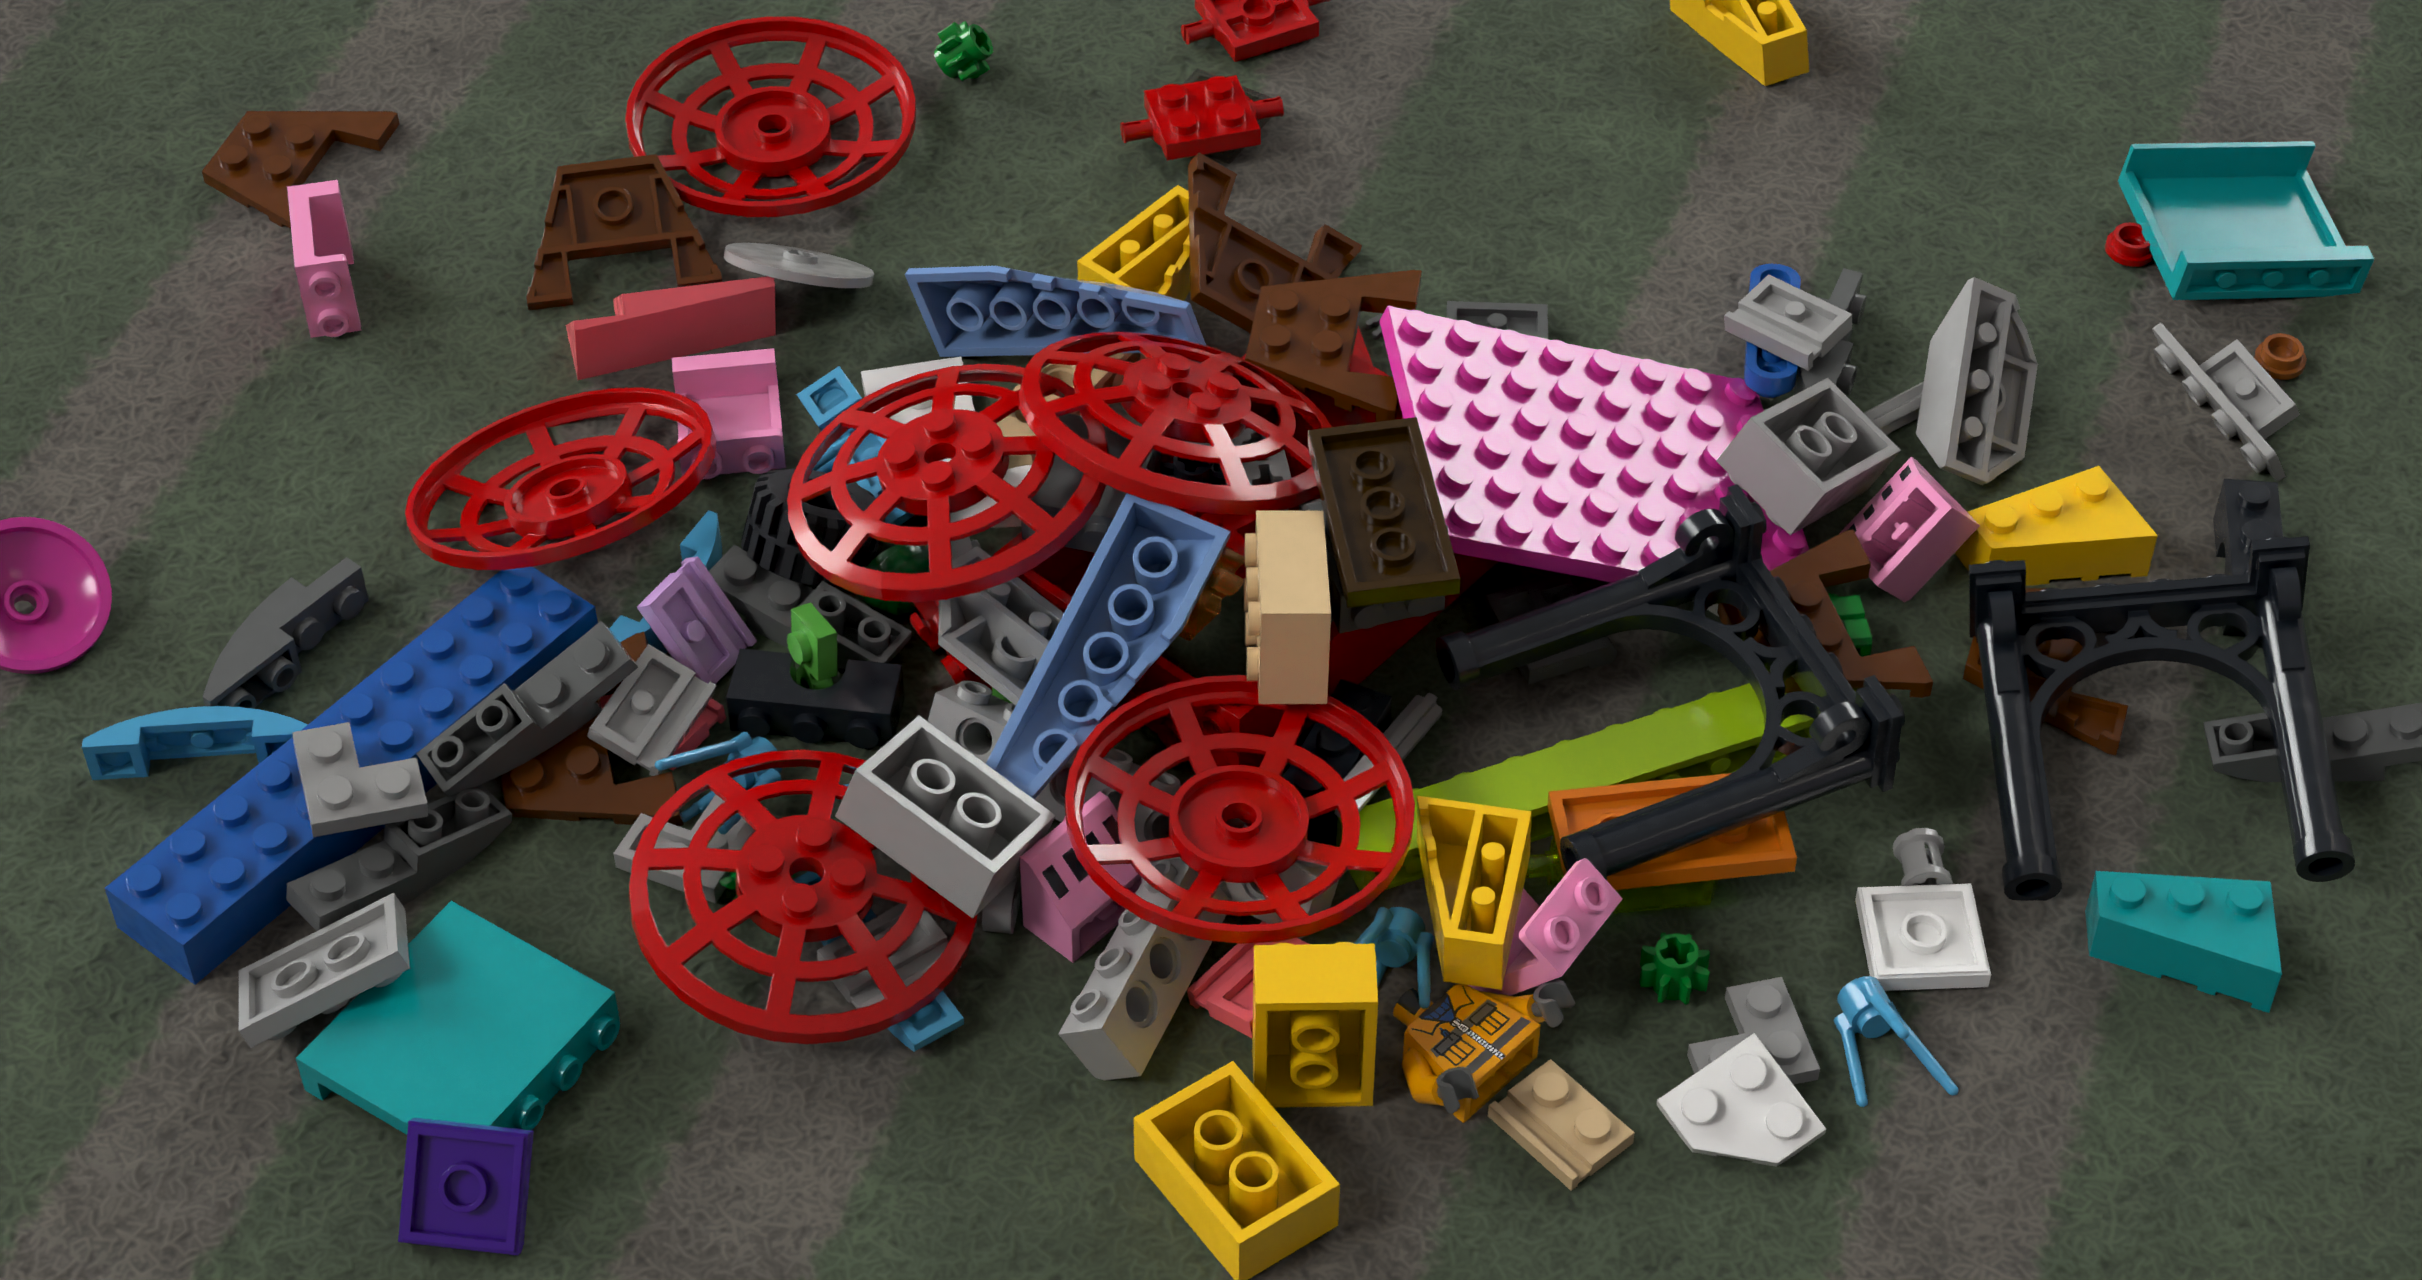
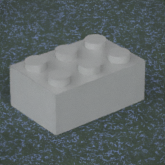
[1716,378,1901,535]
[835,715,1056,918]

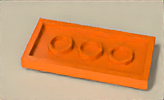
[1547,773,1797,890]

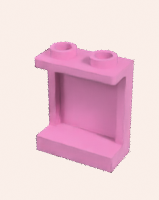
[287,180,361,338]
[672,348,786,479]
[1468,858,1623,996]

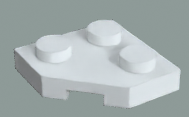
[1657,1033,1826,1167]

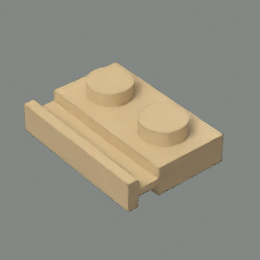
[1488,1059,1635,1191]

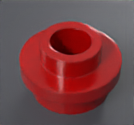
[2105,222,2153,267]

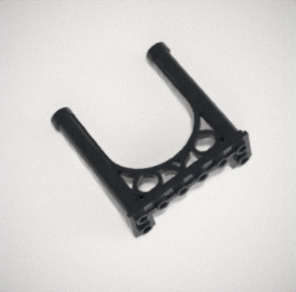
[1436,484,1905,880]
[1969,536,2355,901]

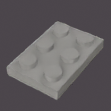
[239,893,410,1048]

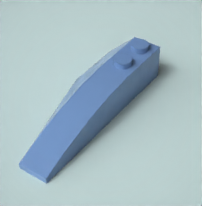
[905,266,1206,357]
[986,493,1231,799]

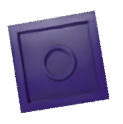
[398,1118,534,1255]

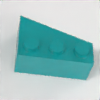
[2085,871,2282,1013]

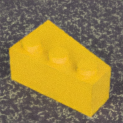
[1670,0,1809,86]
[1077,185,1190,301]
[1955,466,2158,586]
[1417,796,1532,990]

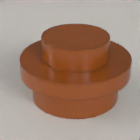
[2254,333,2307,380]

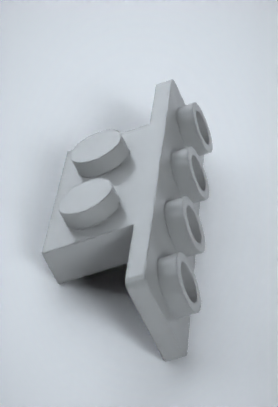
[2152,322,2300,482]

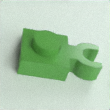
[787,602,837,690]

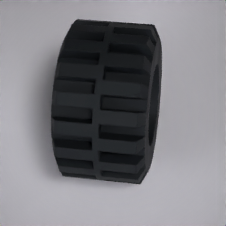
[741,469,886,587]

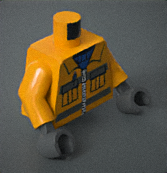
[1393,979,1576,1123]

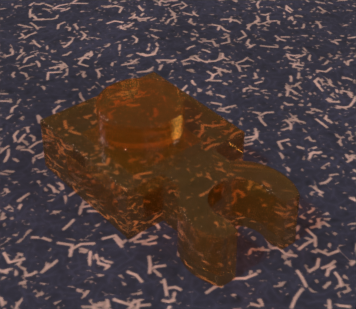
[1178,548,1245,641]

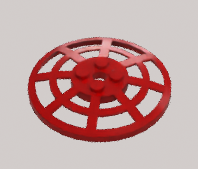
[625,17,916,217]
[1018,332,1332,515]
[787,364,1109,602]
[405,387,717,570]
[1065,675,1415,944]
[629,749,978,1044]

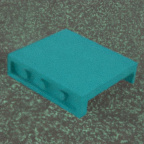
[2118,141,2374,300]
[296,901,620,1135]

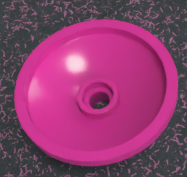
[0,517,112,674]

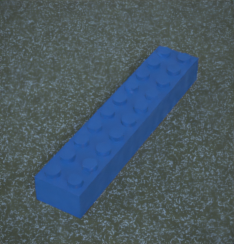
[105,567,598,985]

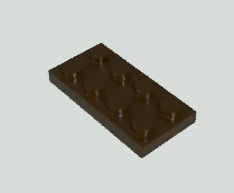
[1308,417,1460,608]

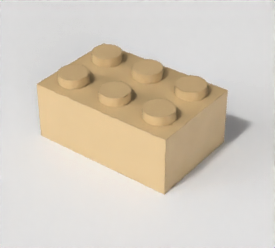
[1243,511,1331,704]

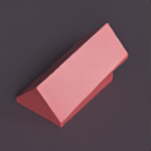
[566,276,776,380]

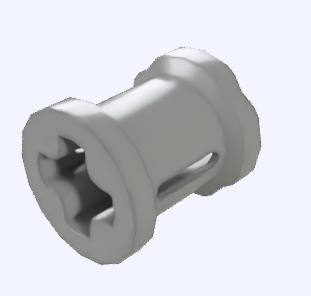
[1893,828,1953,886]

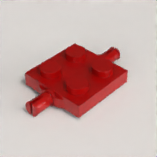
[1181,0,1331,62]
[1120,75,1284,161]

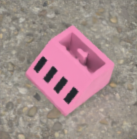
[1839,457,1980,602]
[1020,791,1142,963]

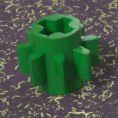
[934,21,993,82]
[1639,932,1710,1005]

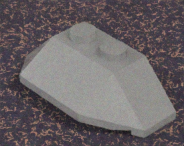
[1916,277,2038,485]
[938,546,1064,705]

